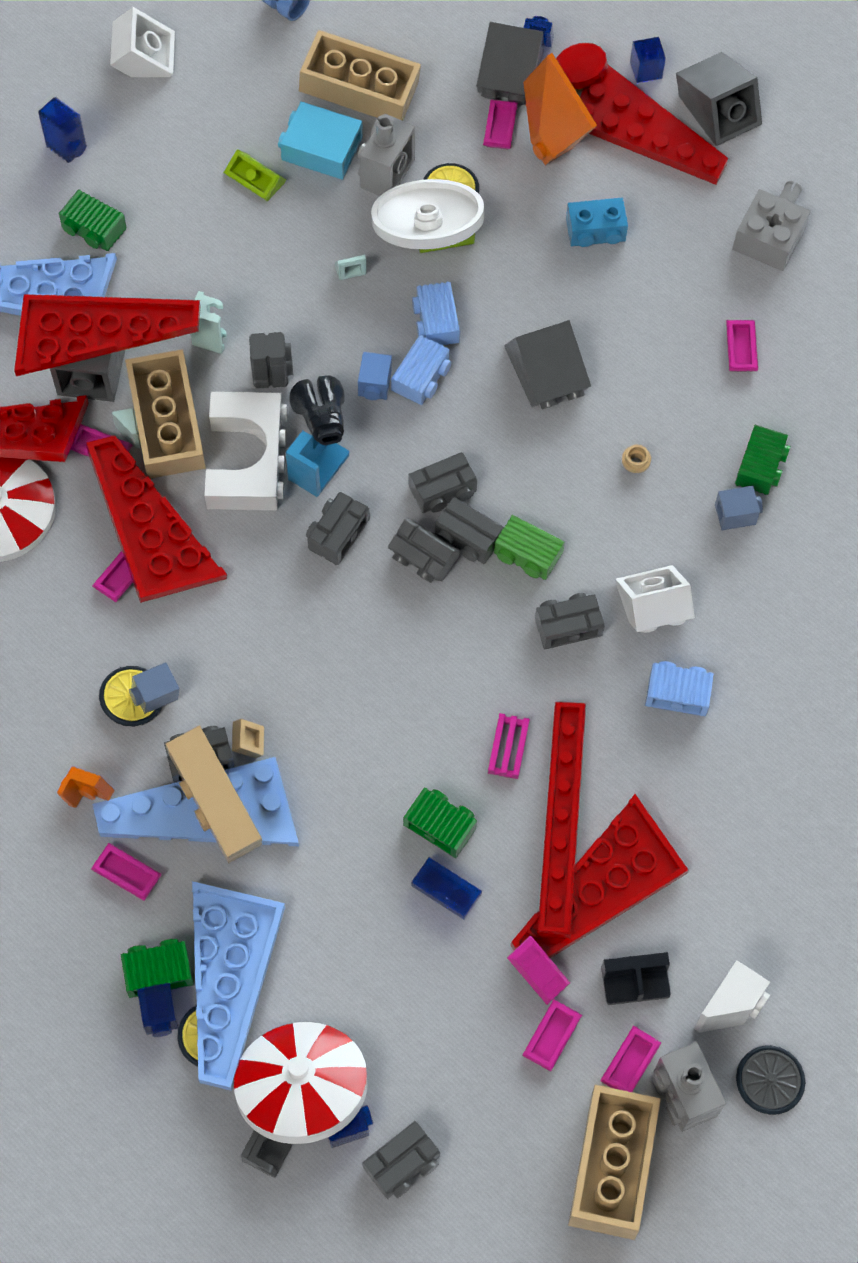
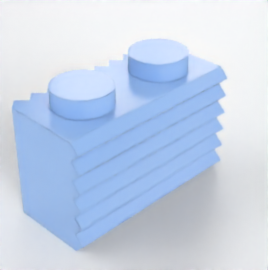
[412,281,460,345]
[391,335,452,405]
[645,661,714,717]

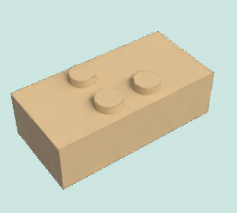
[299,30,421,121]
[125,349,206,479]
[165,725,262,864]
[568,1085,661,1240]

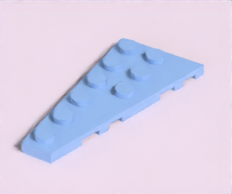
[0,253,117,316]
[92,757,299,847]
[192,881,285,1091]

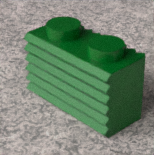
[58,189,127,251]
[735,424,791,495]
[403,787,477,859]
[120,939,194,998]

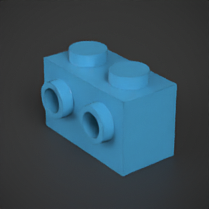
[566,197,628,247]

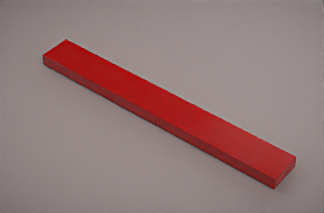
[537,702,586,939]

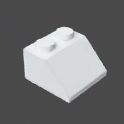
[110,7,175,77]
[616,565,695,633]
[694,960,770,1033]

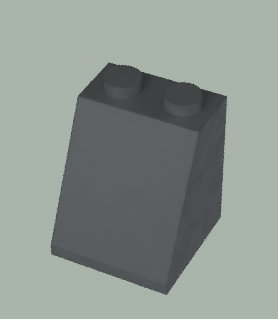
[476,22,545,105]
[676,52,762,146]
[504,320,591,409]
[50,350,125,402]

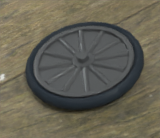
[736,1045,806,1115]

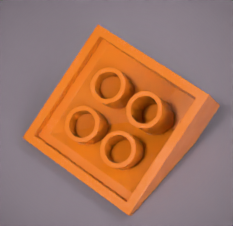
[523,53,597,165]

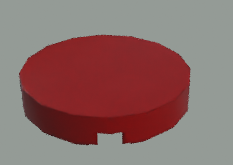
[556,43,608,89]

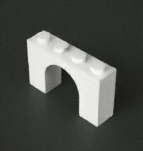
[204,392,287,510]

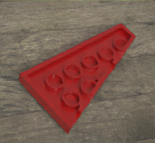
[579,65,728,185]
[14,294,201,377]
[0,395,89,462]
[86,435,227,603]
[511,794,689,958]

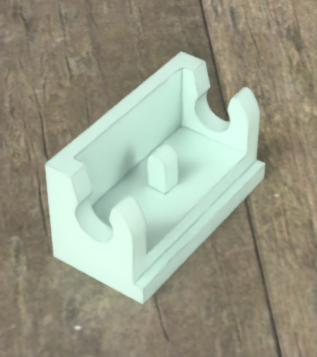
[191,291,227,354]

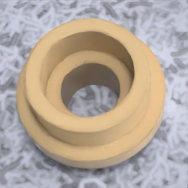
[622,444,651,473]

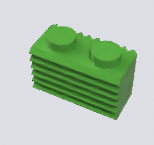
[494,515,565,580]

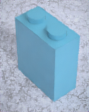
[278,101,363,180]

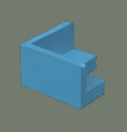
[286,430,349,497]

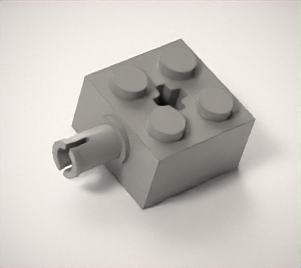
[357,114,415,196]
[732,181,811,271]
[652,1042,726,1132]

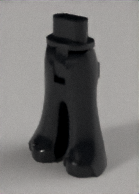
[289,375,345,445]

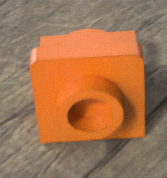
[57,766,115,808]

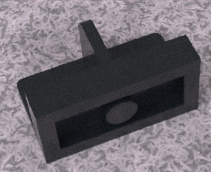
[601,952,671,1005]

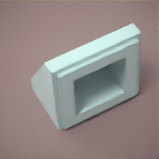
[335,255,366,280]
[112,408,141,448]

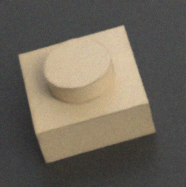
[232,719,264,758]

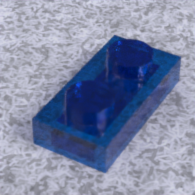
[524,16,554,48]
[411,857,482,920]

